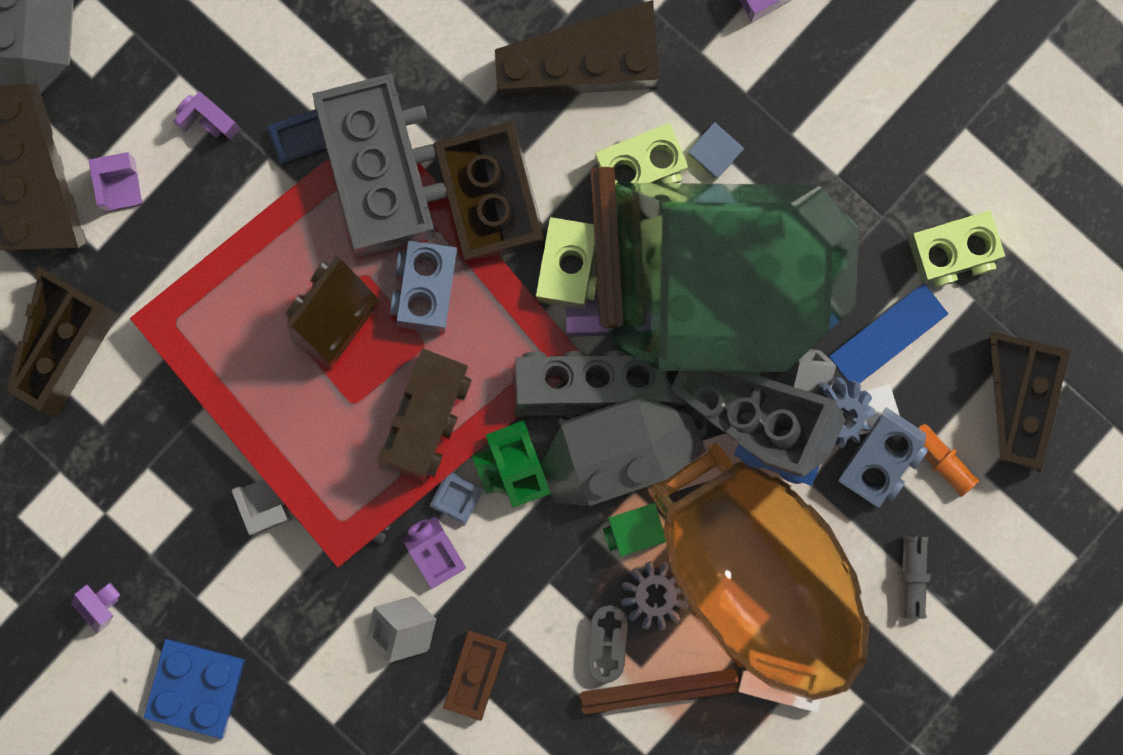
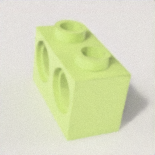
[595,123,688,205]
[908,210,1005,288]

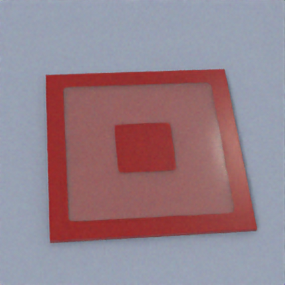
[130,159,579,568]

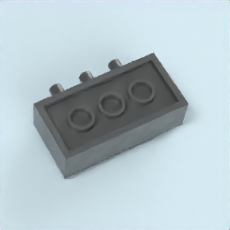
[312,73,448,258]

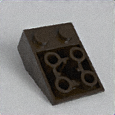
[285,255,379,369]

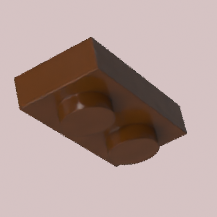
[443,630,507,721]

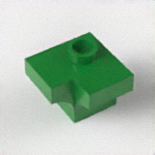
[472,420,551,508]

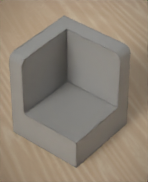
[776,347,836,395]
[232,479,291,535]
[367,597,437,663]

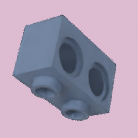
[390,241,457,334]
[838,407,928,508]

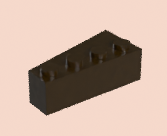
[495,0,659,98]
[0,83,87,250]

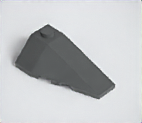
[671,354,846,477]

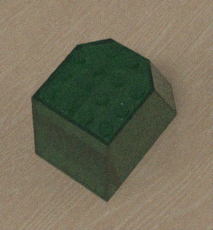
[613,182,858,372]

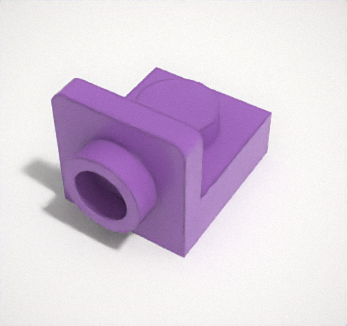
[173,91,241,140]
[402,517,467,589]

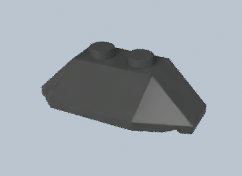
[0,0,74,94]
[540,396,706,506]

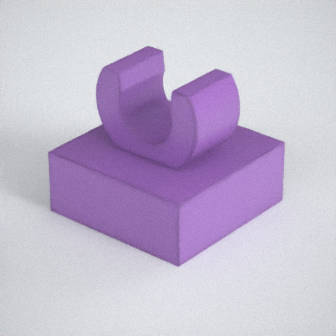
[71,583,121,634]

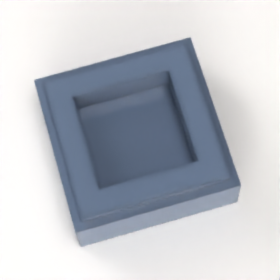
[687,122,744,180]
[430,473,484,525]

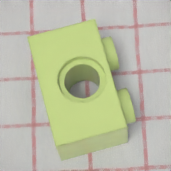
[536,217,597,310]

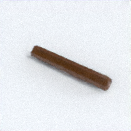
[590,166,624,328]
[579,669,740,715]

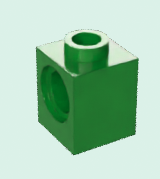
[602,503,667,557]

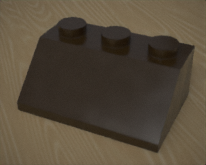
[434,121,546,260]

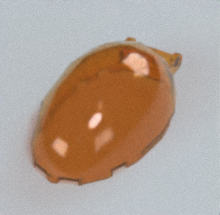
[647,443,870,700]

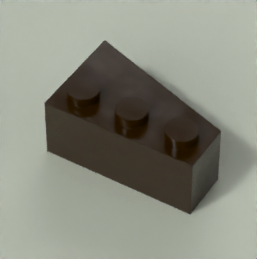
[6,266,119,418]
[989,331,1071,473]
[378,348,472,484]

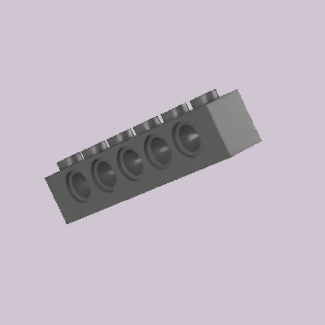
[513,349,760,417]

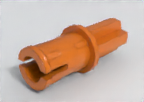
[918,424,980,497]

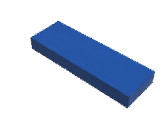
[828,283,948,384]

